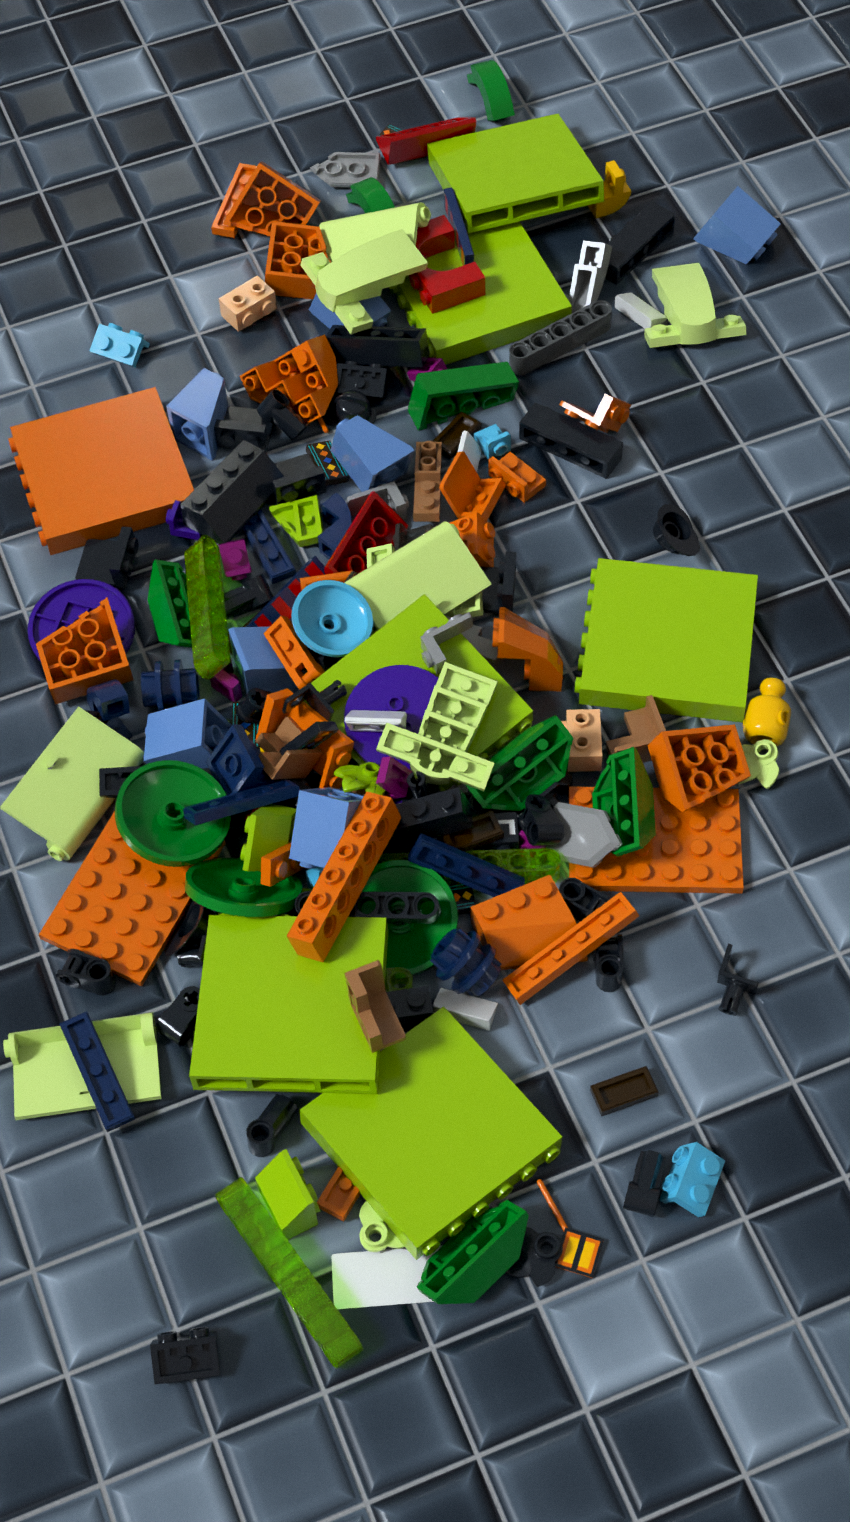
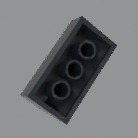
[181,440,285,544]

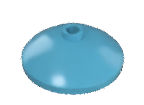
[291,580,373,657]

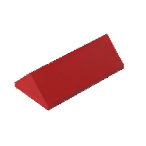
[376,117,476,165]
[324,491,408,576]

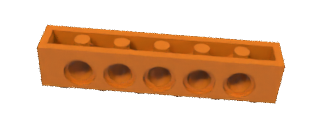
[287,792,402,962]

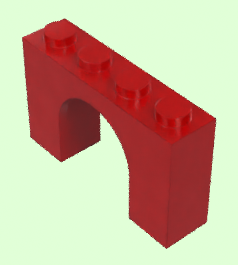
[408,215,486,314]

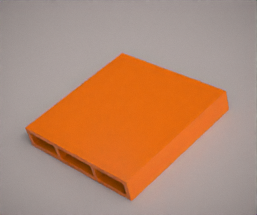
[8,387,194,555]

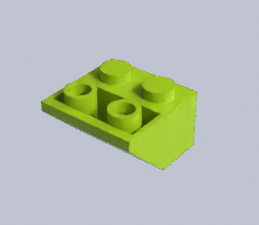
[240,804,296,871]
[255,1149,320,1242]

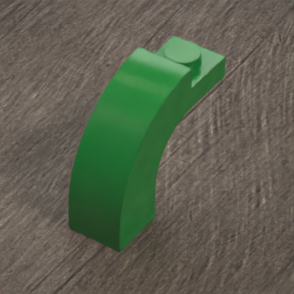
[467,60,515,121]
[346,177,395,213]

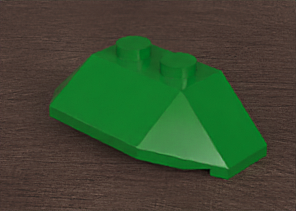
[147,559,215,649]
[466,715,573,811]
[592,747,656,857]
[417,1200,529,1304]

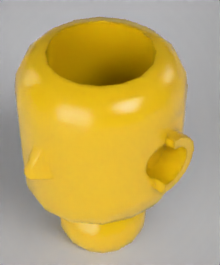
[743,678,791,746]

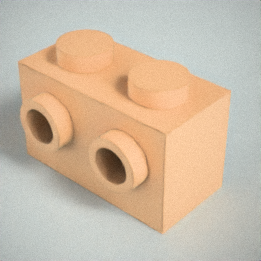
[219,275,277,332]
[561,709,602,772]

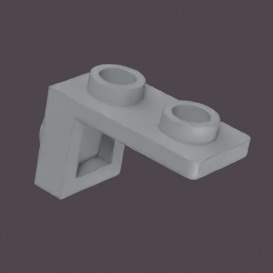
[346,481,409,520]
[420,612,473,675]

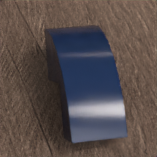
[318,493,352,559]
[87,679,130,721]

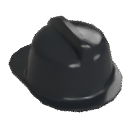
[322,390,377,426]
[653,504,700,556]
[164,901,219,956]

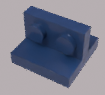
[206,724,275,795]

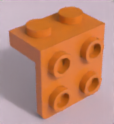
[559,394,631,433]
[439,452,506,521]
[450,512,495,567]

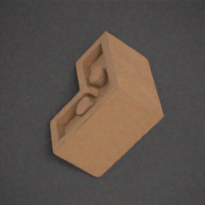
[606,695,666,763]
[255,717,324,780]
[344,960,406,1053]

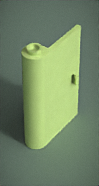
[319,202,431,262]
[344,521,492,631]
[0,706,144,861]
[3,1012,162,1120]

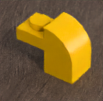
[587,160,631,218]

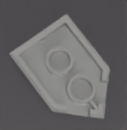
[310,152,381,188]
[545,802,623,868]

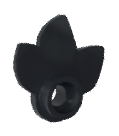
[506,1227,563,1287]

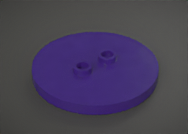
[28,579,135,662]
[344,665,438,769]

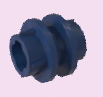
[141,659,200,711]
[430,929,501,996]

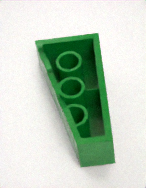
[408,361,519,431]

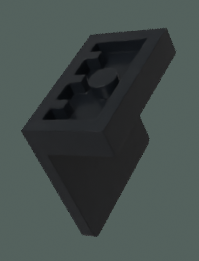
[481,552,516,613]

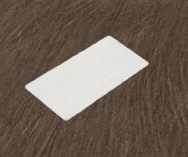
[331,1245,443,1309]

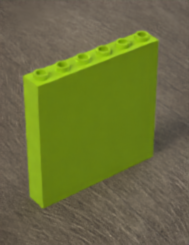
[427,113,604,233]
[389,222,572,365]
[574,558,758,723]
[304,594,533,791]
[189,913,388,1094]
[300,1006,562,1260]

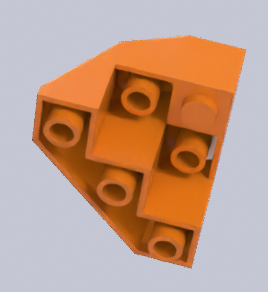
[240,334,338,424]
[492,607,563,692]

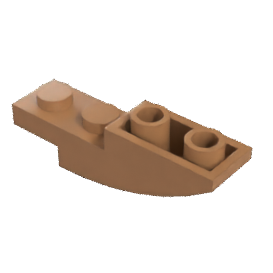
[413,441,442,522]

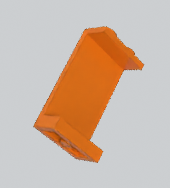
[255,688,355,789]

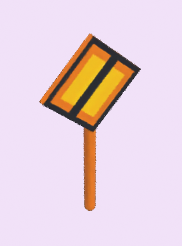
[537,1179,604,1278]

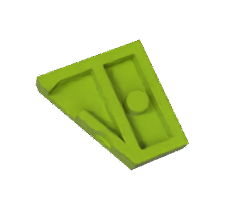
[269,495,324,547]

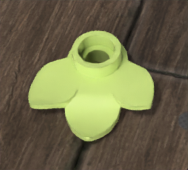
[738,739,779,789]
[359,1201,405,1252]

